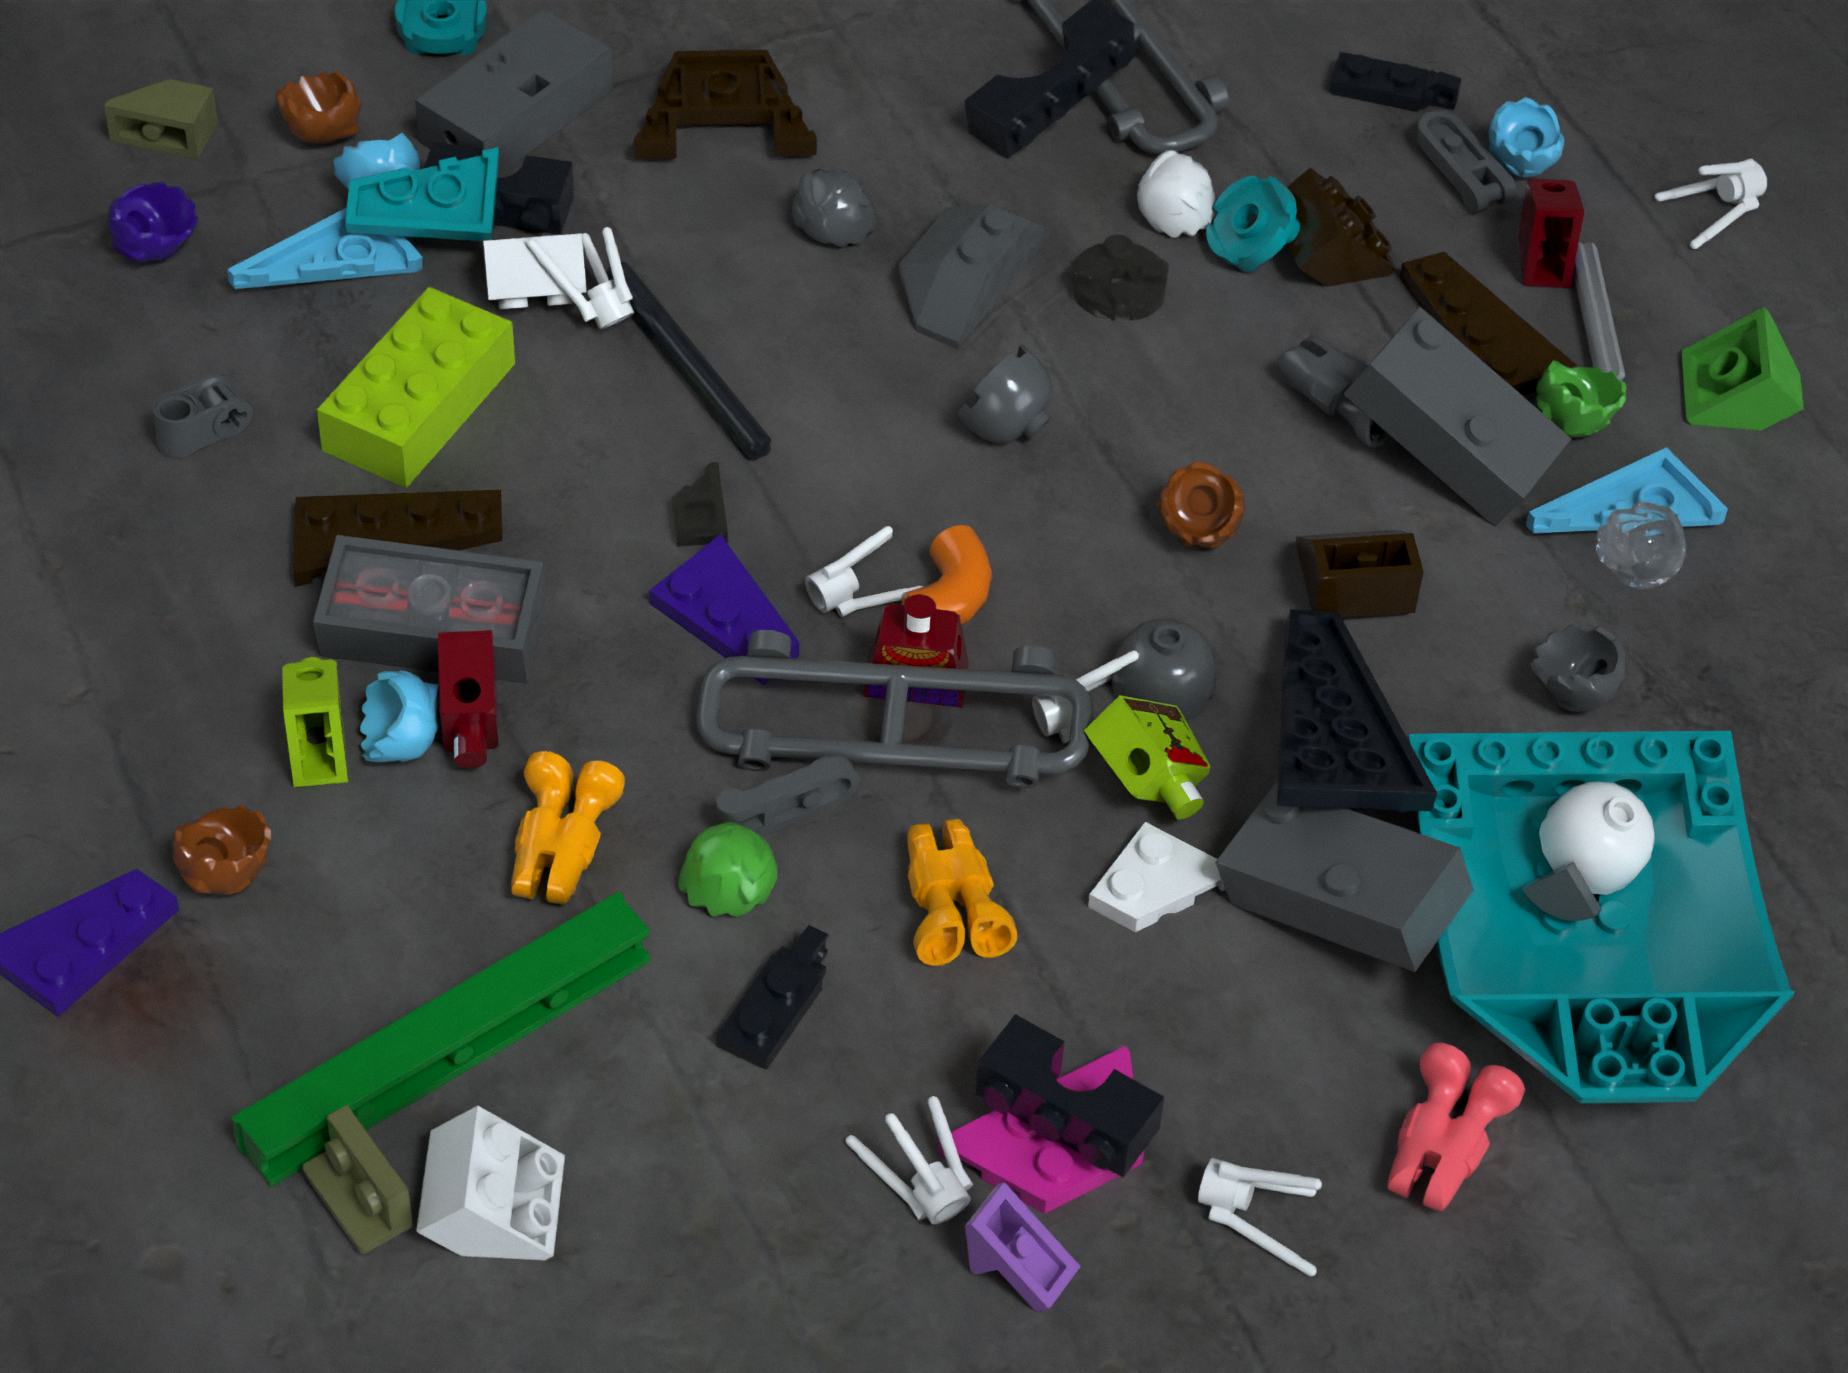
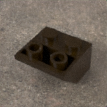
[1286,168,1397,287]
[1296,530,1424,618]

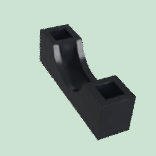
[964,0,1136,159]

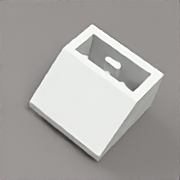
[416,1106,565,1260]

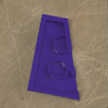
[649,534,799,685]
[0,869,179,1017]

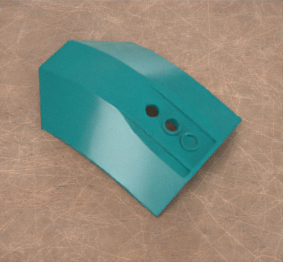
[1408,731,1796,1103]

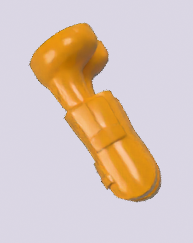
[511,751,625,905]
[907,819,1018,966]

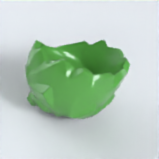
[1536,360,1627,437]
[678,822,778,917]

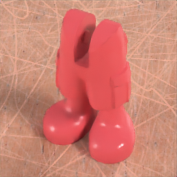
[1388,1043,1525,1212]

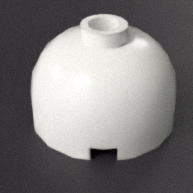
[1539,782,1655,895]

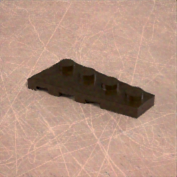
[1400,251,1578,395]
[293,490,503,587]

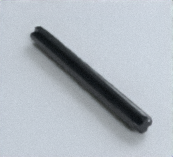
[606,261,771,460]

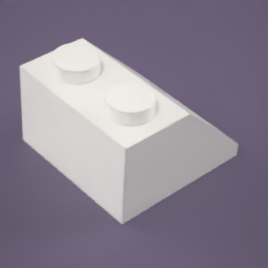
[482,234,587,309]

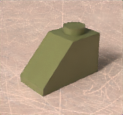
[104,79,219,159]

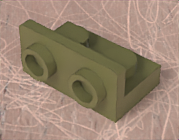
[303,1105,413,1254]

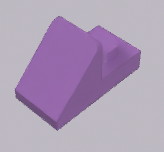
[965,1182,1081,1312]

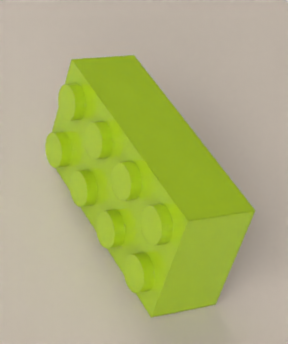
[317,287,515,488]

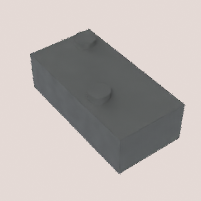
[1344,307,1571,526]
[1215,784,1474,972]

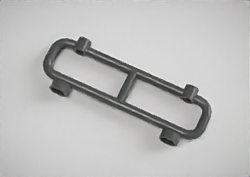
[1010,0,1229,155]
[696,630,1094,788]

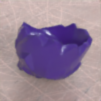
[108,182,198,262]

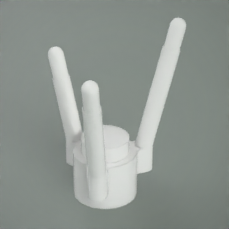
[1654,158,1767,250]
[527,227,634,330]
[805,526,924,618]
[1032,650,1139,743]
[846,1096,973,1225]
[1198,1158,1322,1276]

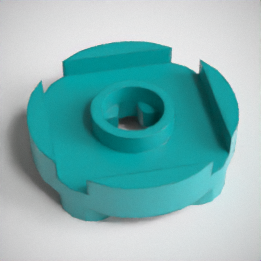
[395,0,487,55]
[1206,175,1300,272]

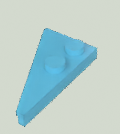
[228,208,423,289]
[1526,447,1728,533]

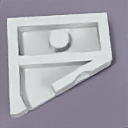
[1088,822,1226,932]

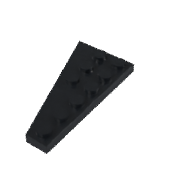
[1277,609,1437,813]

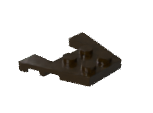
[634,49,817,159]

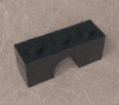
[423,142,574,235]
[975,1014,1164,1178]

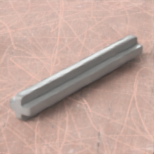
[1573,242,1625,382]

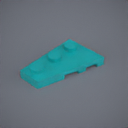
[345,147,500,241]

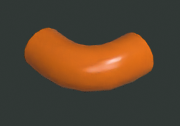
[901,525,993,626]

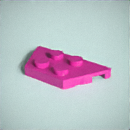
[937,1046,1144,1214]

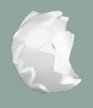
[1137,150,1217,238]

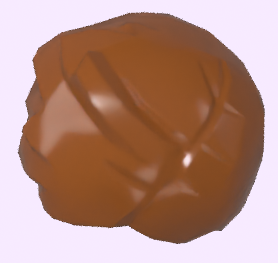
[276,71,361,144]
[1155,462,1245,548]
[172,805,271,895]

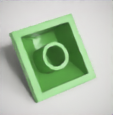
[1682,307,1804,431]

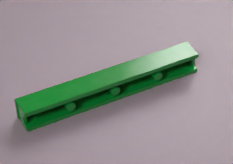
[231,891,651,1188]

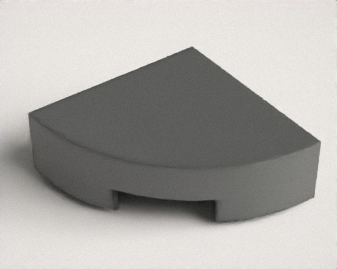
[1522,862,1602,921]

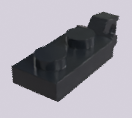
[1330,52,1461,112]
[717,925,828,1069]

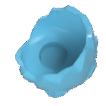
[1488,97,1564,177]
[334,133,420,190]
[360,670,440,763]

